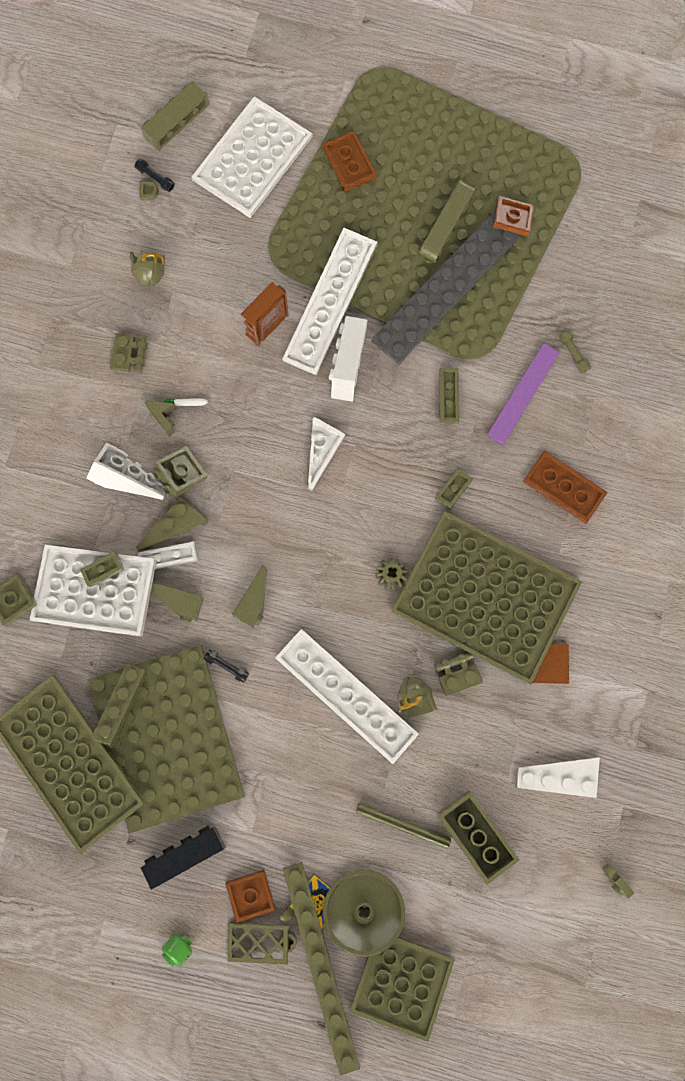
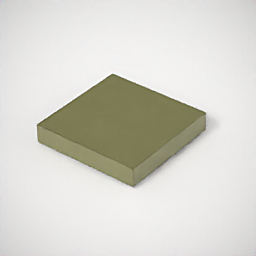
[0,572,37,627]

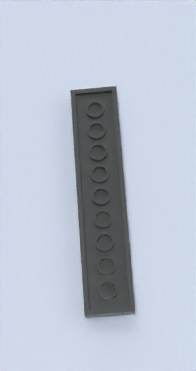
[371,212,521,365]

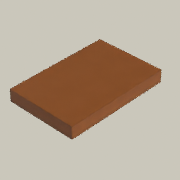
[322,130,377,192]

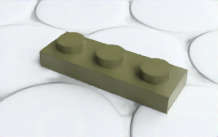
[439,368,459,424]

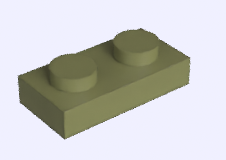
[435,468,473,510]
[80,551,125,588]

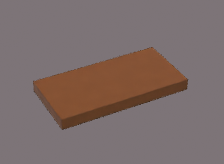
[523,450,608,524]

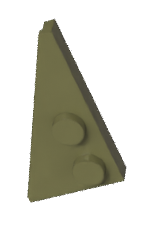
[136,497,209,551]

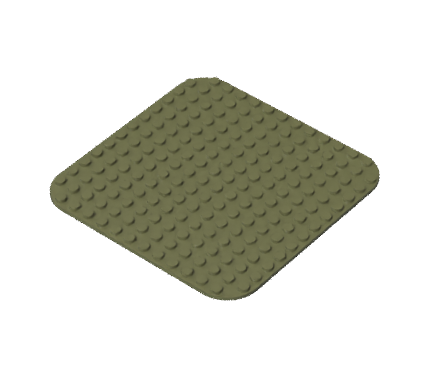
[269,67,581,360]

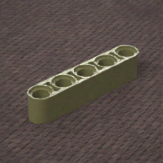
[419,180,477,263]

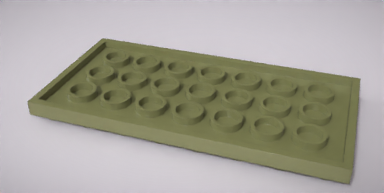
[0,675,146,854]

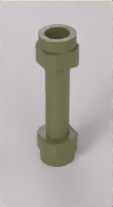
[559,330,591,373]

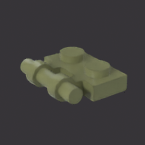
[110,333,148,372]
[434,652,483,696]

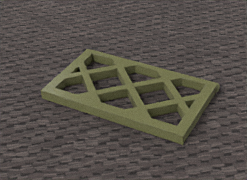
[228,923,289,965]

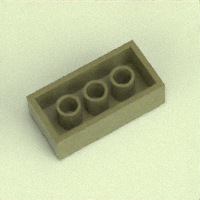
[436,791,519,885]

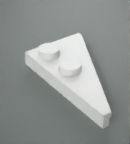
[308,417,345,491]

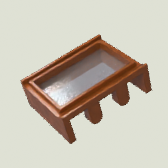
[241,282,289,346]

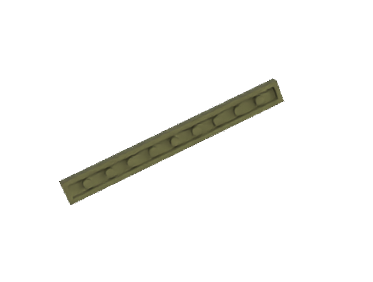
[283,862,360,1075]

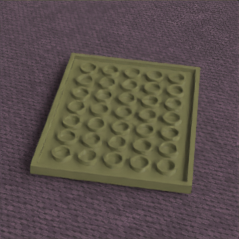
[391,511,582,685]
[88,645,245,834]

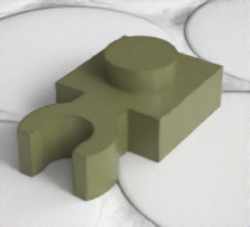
[602,863,635,899]

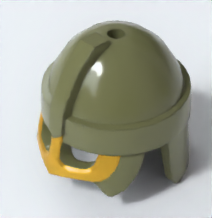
[130,251,165,287]
[397,677,437,718]

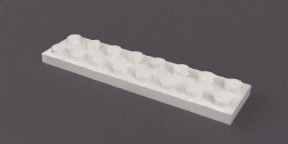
[282,228,377,376]
[275,629,419,764]

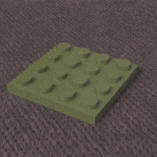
[350,937,455,1042]

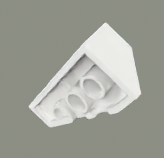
[87,443,166,499]

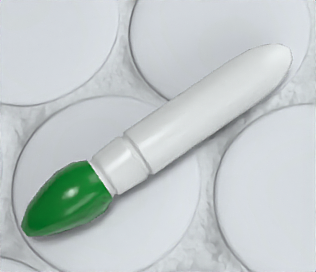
[163,398,208,406]

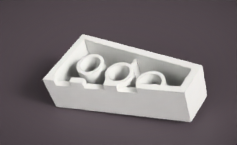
[329,316,368,402]

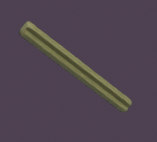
[356,803,451,849]

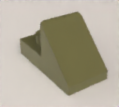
[144,400,176,436]

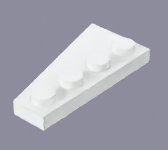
[516,757,600,798]

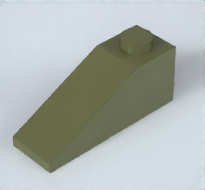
[232,565,267,628]
[151,583,204,623]

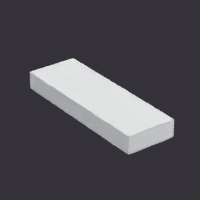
[138,541,198,569]

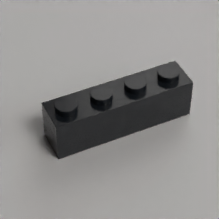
[140,825,226,890]

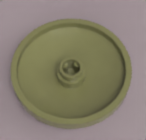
[323,870,405,957]

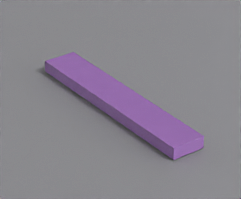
[487,344,560,445]

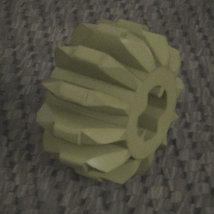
[375,557,408,590]

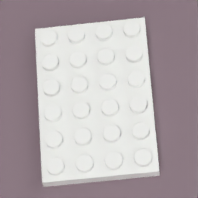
[192,96,312,218]
[30,545,157,637]

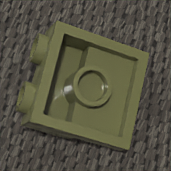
[152,446,208,498]

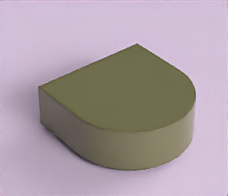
[140,181,159,201]

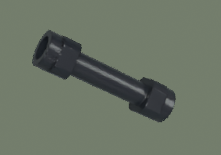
[134,159,175,192]
[204,649,250,683]

